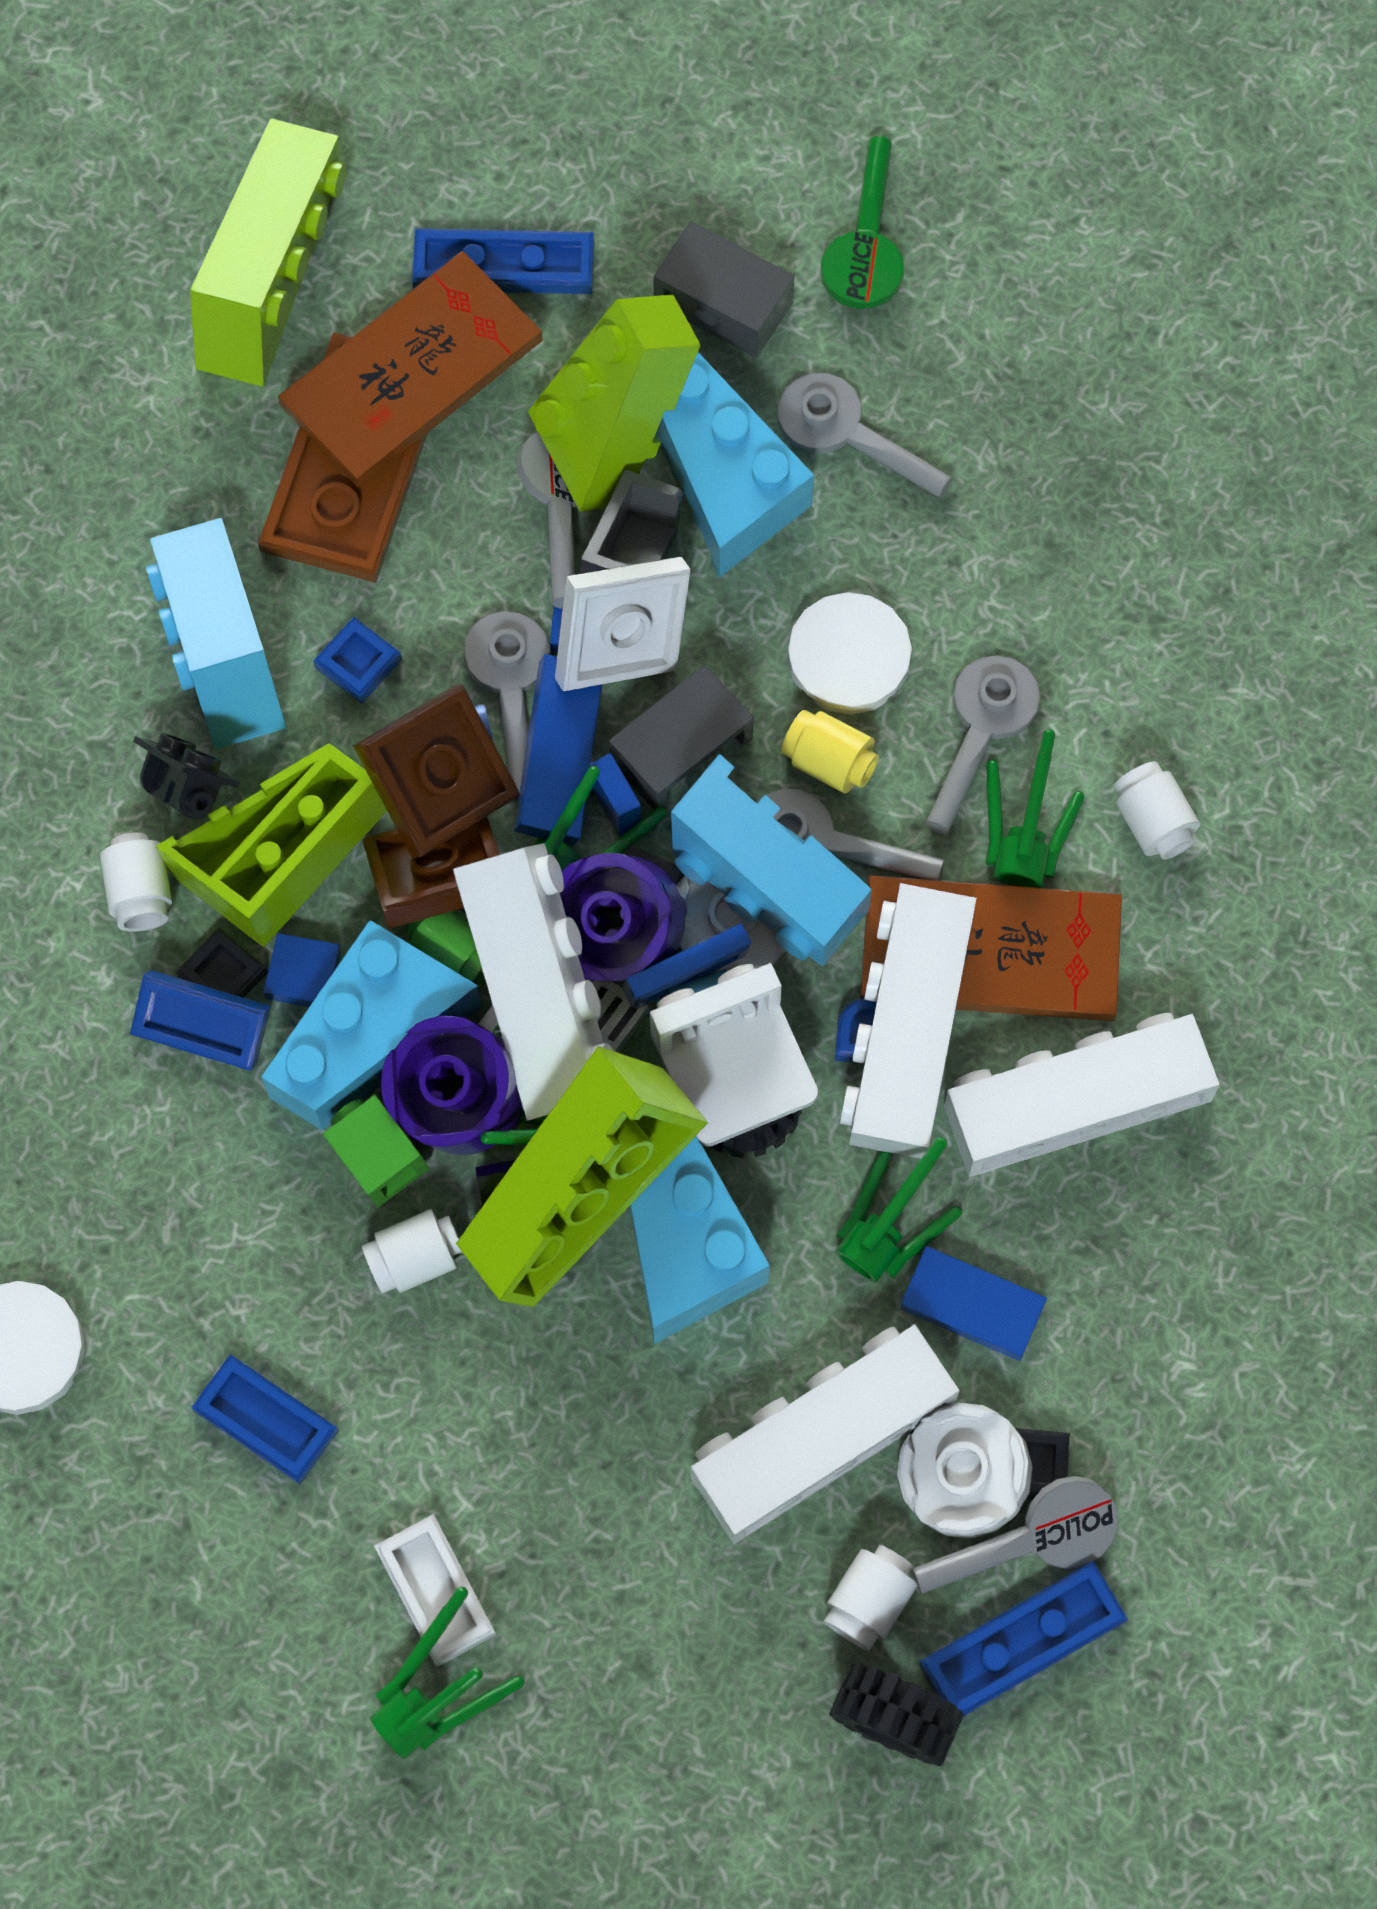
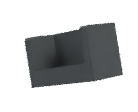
[653,221,795,358]
[580,469,683,574]
[609,664,754,810]

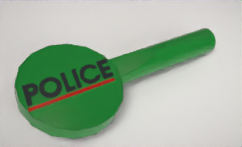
[821,136,904,309]

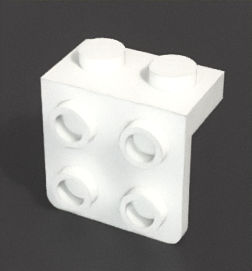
[650,963,818,1147]

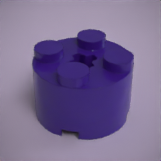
[559,853,687,983]
[381,1016,524,1155]

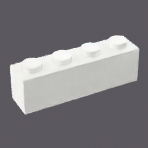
[453,843,614,1121]
[840,883,976,1159]
[944,1013,1220,1177]
[691,1324,959,1545]

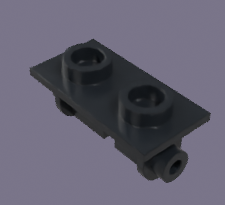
[133,733,240,820]

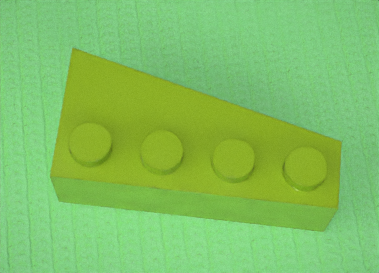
[456,1046,708,1307]

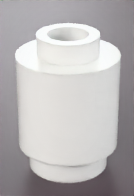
[1114,761,1200,860]
[100,833,172,932]
[362,1208,462,1294]
[823,1545,918,1651]

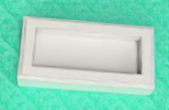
[374,1514,496,1667]

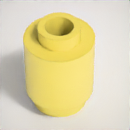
[781,710,879,794]

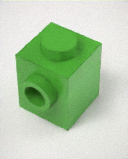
[323,1095,430,1208]

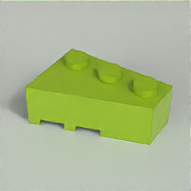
[528,295,701,512]
[155,743,387,948]

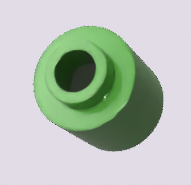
[407,909,486,989]

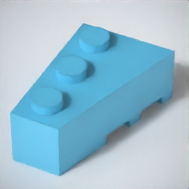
[656,352,814,578]
[146,518,286,749]
[671,754,872,967]
[261,920,482,1131]
[629,1136,770,1344]

